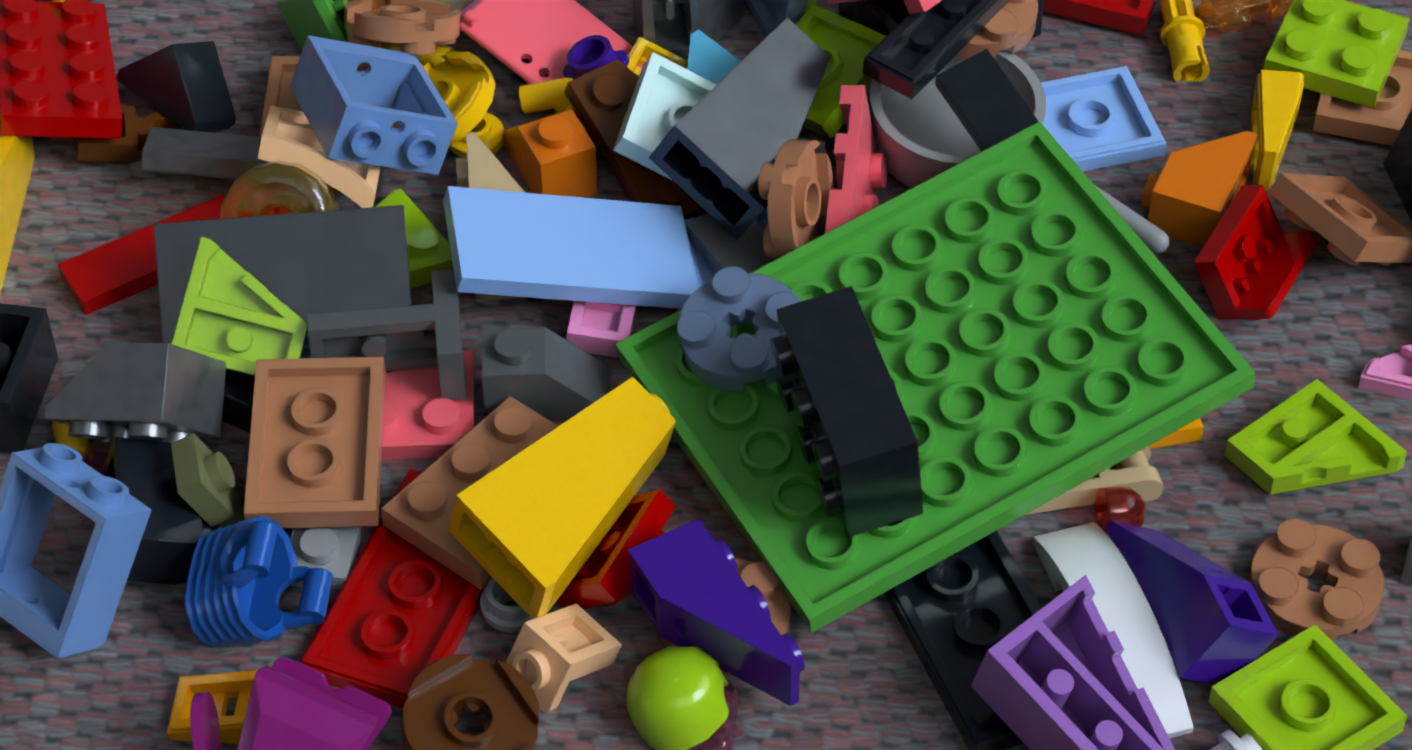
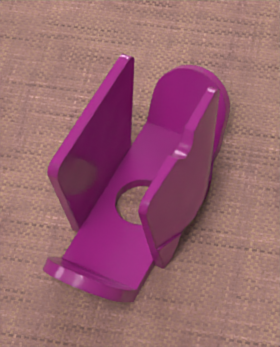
[190,657,392,750]

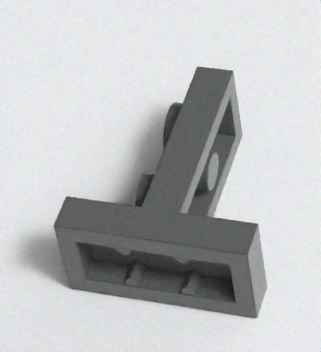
[307,269,467,400]

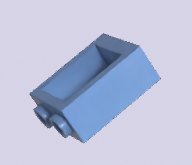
[290,35,458,175]
[0,443,152,659]

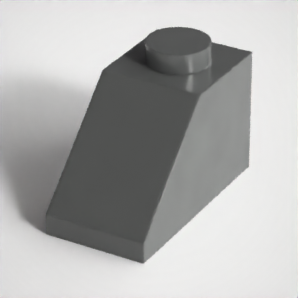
[482,327,610,421]

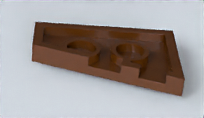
[564,59,705,219]

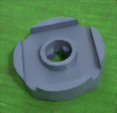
[677,266,801,391]

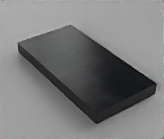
[154,205,412,344]
[884,530,1042,750]

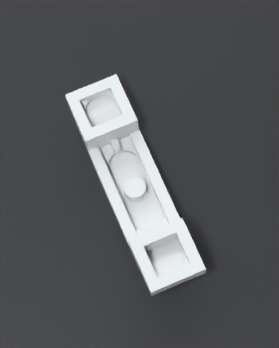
[1032,522,1194,738]

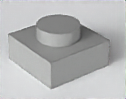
[290,527,361,591]

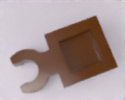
[76,105,177,162]

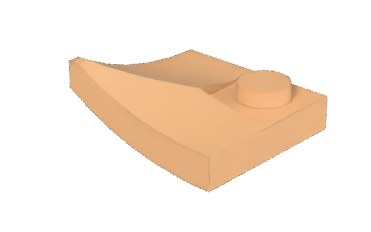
[257,105,381,208]

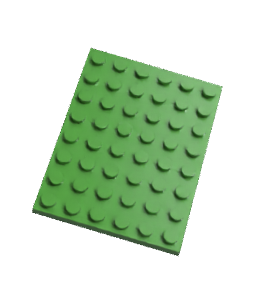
[615,121,1255,633]

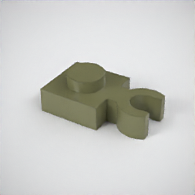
[171,433,245,528]

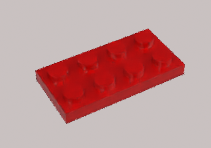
[0,0,123,139]

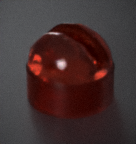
[1094,486,1146,539]

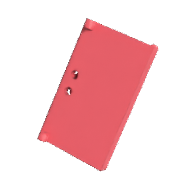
[460,0,643,131]

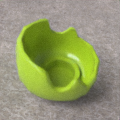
[625,646,729,750]

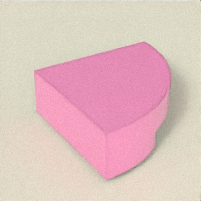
[1358,345,1412,401]

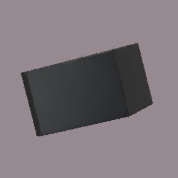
[116,41,237,132]

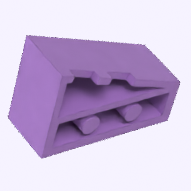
[971,575,1175,750]

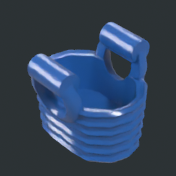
[184,515,333,647]

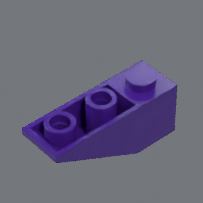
[628,518,805,706]
[1105,520,1279,684]

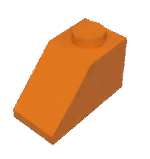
[502,109,598,198]
[1141,131,1258,247]

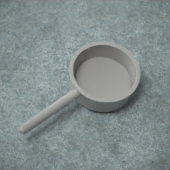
[870,50,1169,253]

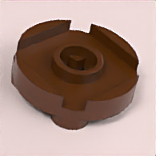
[401,654,539,750]

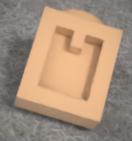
[506,603,622,713]

